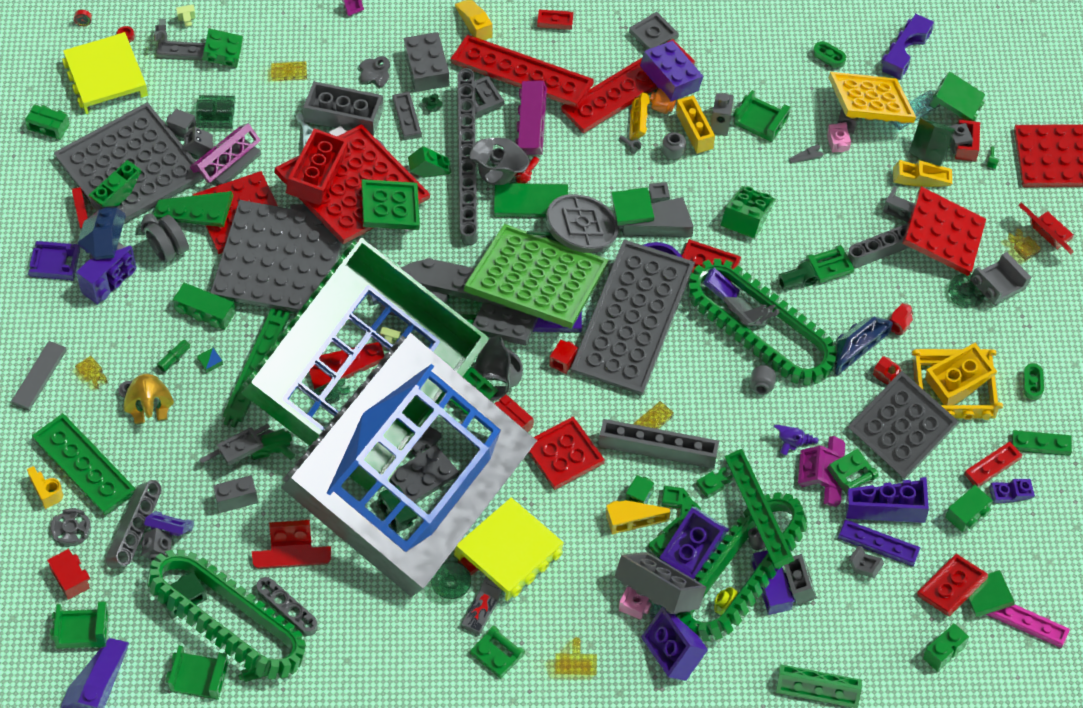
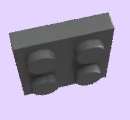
[629,11,679,50]

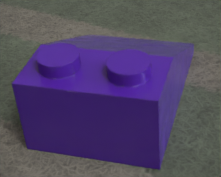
[660,507,729,579]
[641,606,708,681]

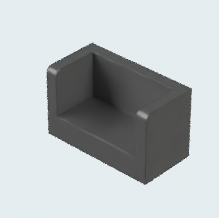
[883,186,914,223]

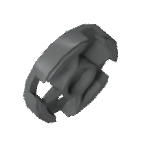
[50,508,91,547]

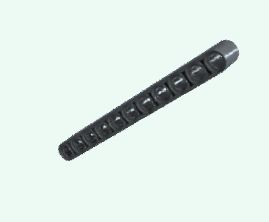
[458,68,478,246]

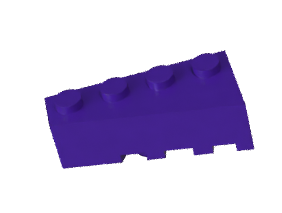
[845,477,929,523]

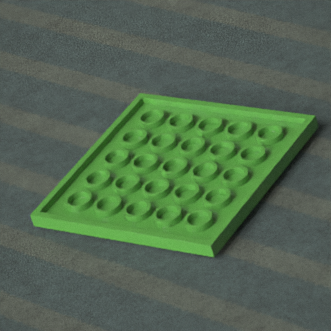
[464,224,608,329]

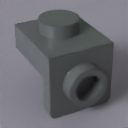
[849,546,884,579]

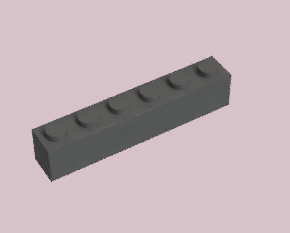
[599,419,719,469]

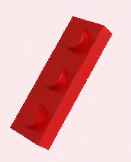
[964,441,1023,487]

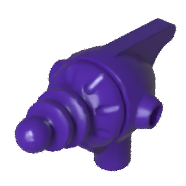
[773,424,819,456]

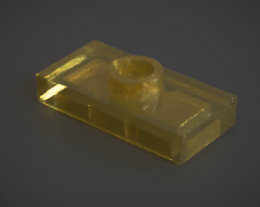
[271,61,307,81]
[633,401,674,429]

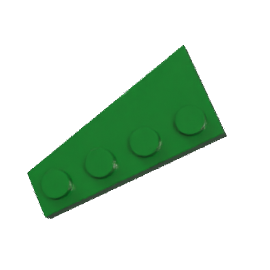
[154,191,234,227]

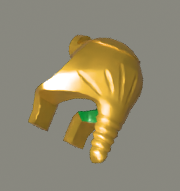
[124,374,174,424]

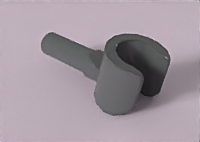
[619,135,642,154]

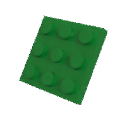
[361,179,420,230]

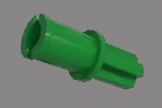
[157,340,190,373]

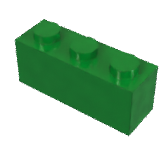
[173,282,236,330]

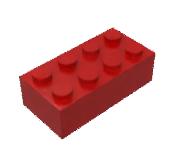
[286,128,349,206]

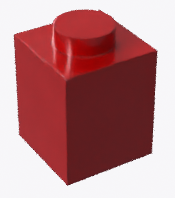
[549,339,578,374]

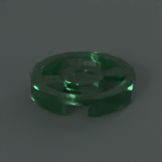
[948,274,985,308]

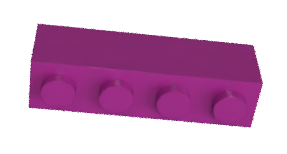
[516,81,547,155]

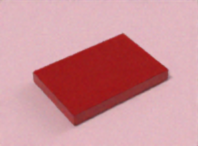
[681,239,741,282]
[917,553,988,617]

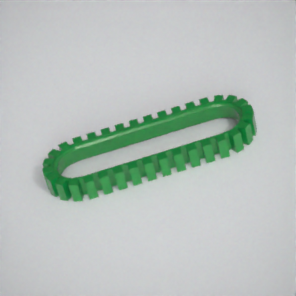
[688,259,836,385]
[677,492,807,641]
[147,549,306,679]

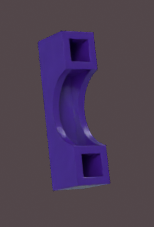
[881,13,934,80]

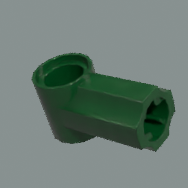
[778,261,819,290]

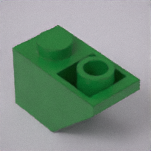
[408,146,451,178]

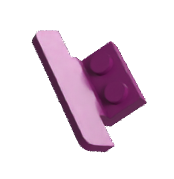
[798,436,845,507]

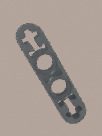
[256,577,318,636]

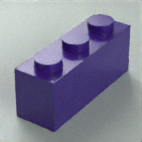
[751,550,795,615]

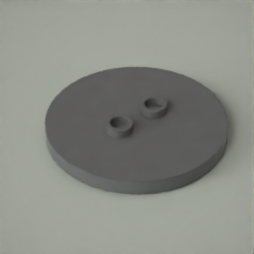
[546,194,619,253]

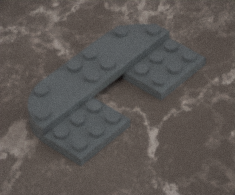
[380,258,539,346]

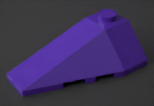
[61,638,129,708]

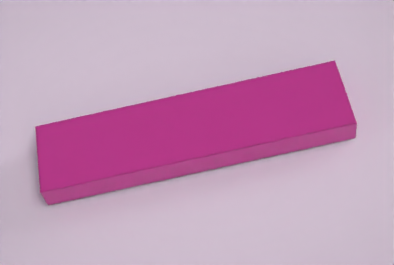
[986,605,1070,648]

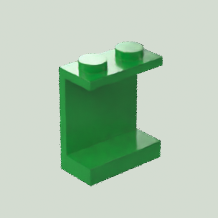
[166,645,229,700]

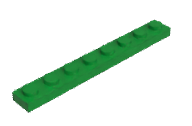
[724,449,794,569]

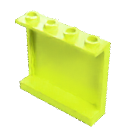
[62,32,148,114]
[454,497,564,601]

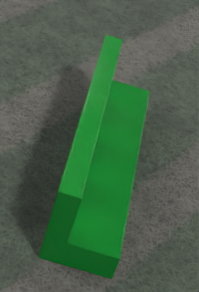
[776,664,862,708]

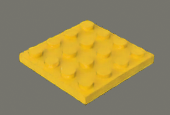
[828,72,916,123]

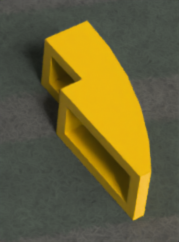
[893,160,953,187]

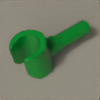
[987,146,999,169]

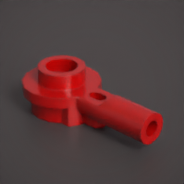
[515,157,539,183]

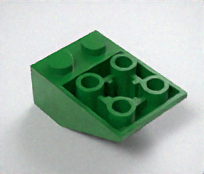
[720,186,776,239]

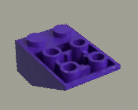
[76,246,137,305]

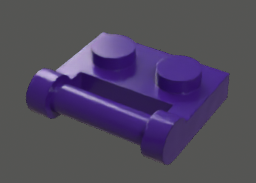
[144,511,194,536]

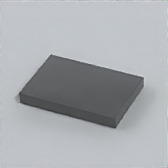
[204,140,261,185]

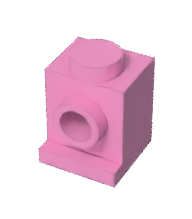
[827,122,851,153]
[619,587,652,620]

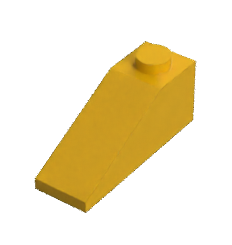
[455,0,493,40]
[606,500,670,535]

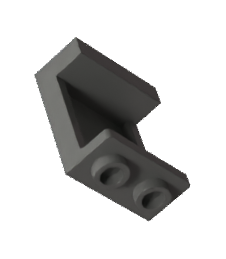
[969,252,1032,305]

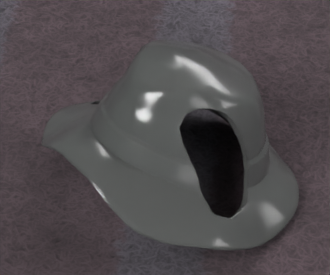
[470,138,529,185]
[473,335,523,400]

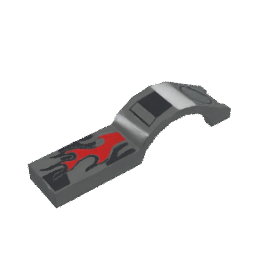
[461,576,502,636]

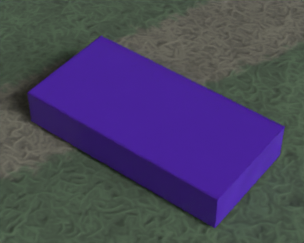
[703,268,740,303]

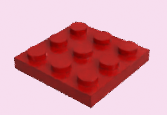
[528,416,605,490]

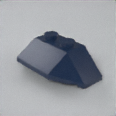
[78,208,126,260]
[835,316,893,376]

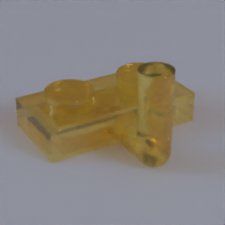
[555,637,597,675]

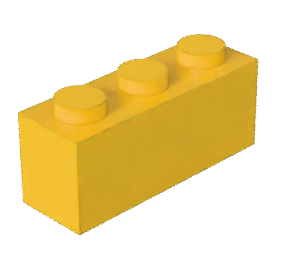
[676,95,715,154]

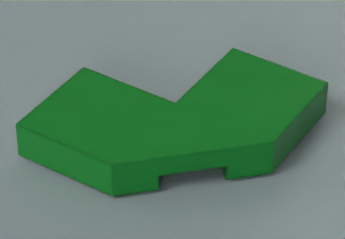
[661,485,701,517]

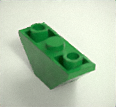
[89,160,141,207]

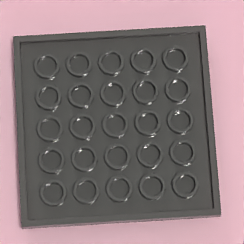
[54,102,204,223]
[210,200,342,313]

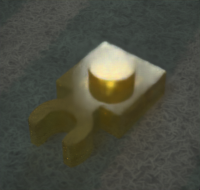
[1008,228,1041,261]
[75,356,108,389]

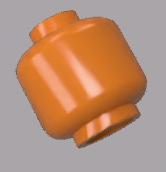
[649,89,677,114]

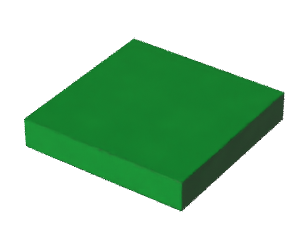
[611,187,654,226]
[968,570,1015,617]

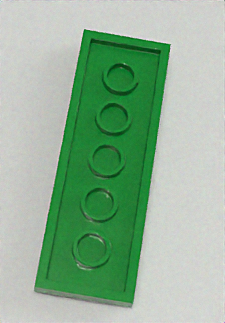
[31,413,136,516]

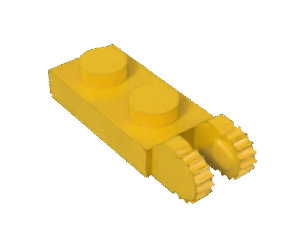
[629,93,650,141]

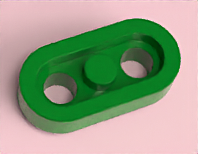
[813,41,846,68]
[1023,363,1044,400]

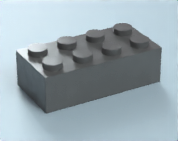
[303,81,383,136]
[614,552,706,614]

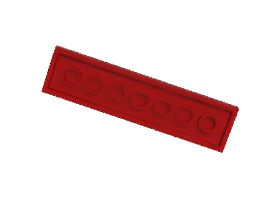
[451,34,594,108]
[561,39,695,134]

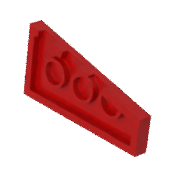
[309,342,385,394]

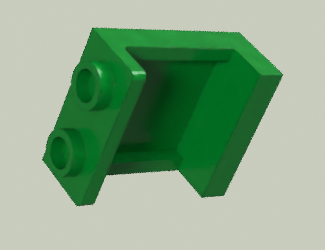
[929,71,985,121]
[733,90,791,142]
[50,601,109,649]

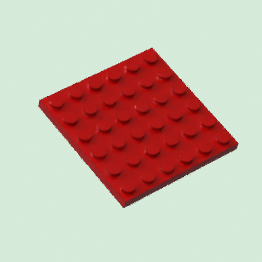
[274,124,431,244]

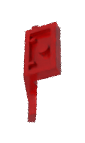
[1018,202,1074,255]
[251,520,331,569]

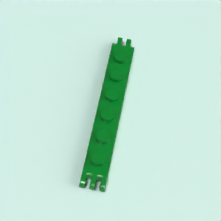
[223,308,290,428]

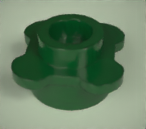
[422,94,443,112]

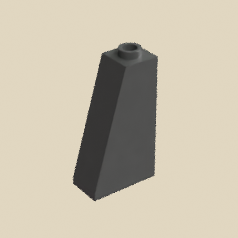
[619,197,694,238]

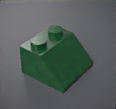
[909,117,955,166]

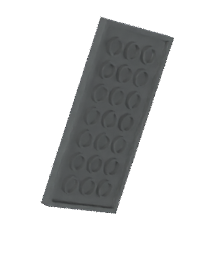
[571,239,695,396]

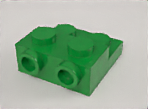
[202,28,243,68]

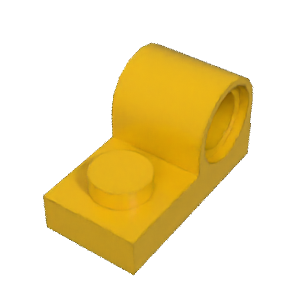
[27,466,64,509]

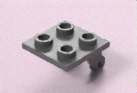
[723,297,779,326]

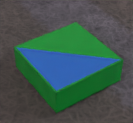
[197,347,223,373]

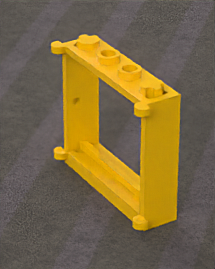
[912,349,1003,420]

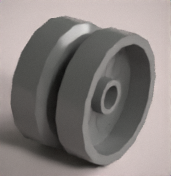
[144,215,189,263]

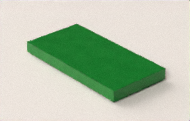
[494,183,568,218]

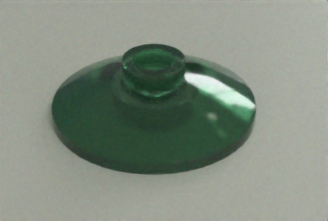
[431,562,471,599]

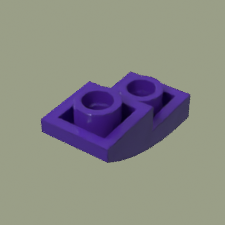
[989,479,1035,503]

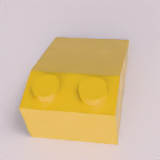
[925,342,997,405]

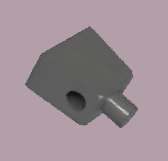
[711,93,734,136]

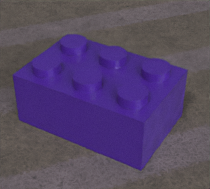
[640,41,704,102]

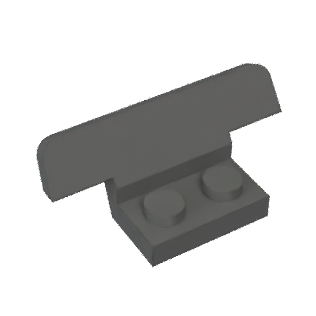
[199,424,271,466]

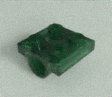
[196,95,236,129]

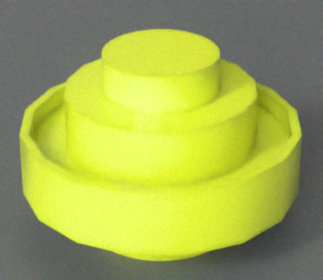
[714,587,738,616]

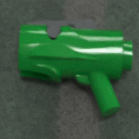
[251,428,295,460]

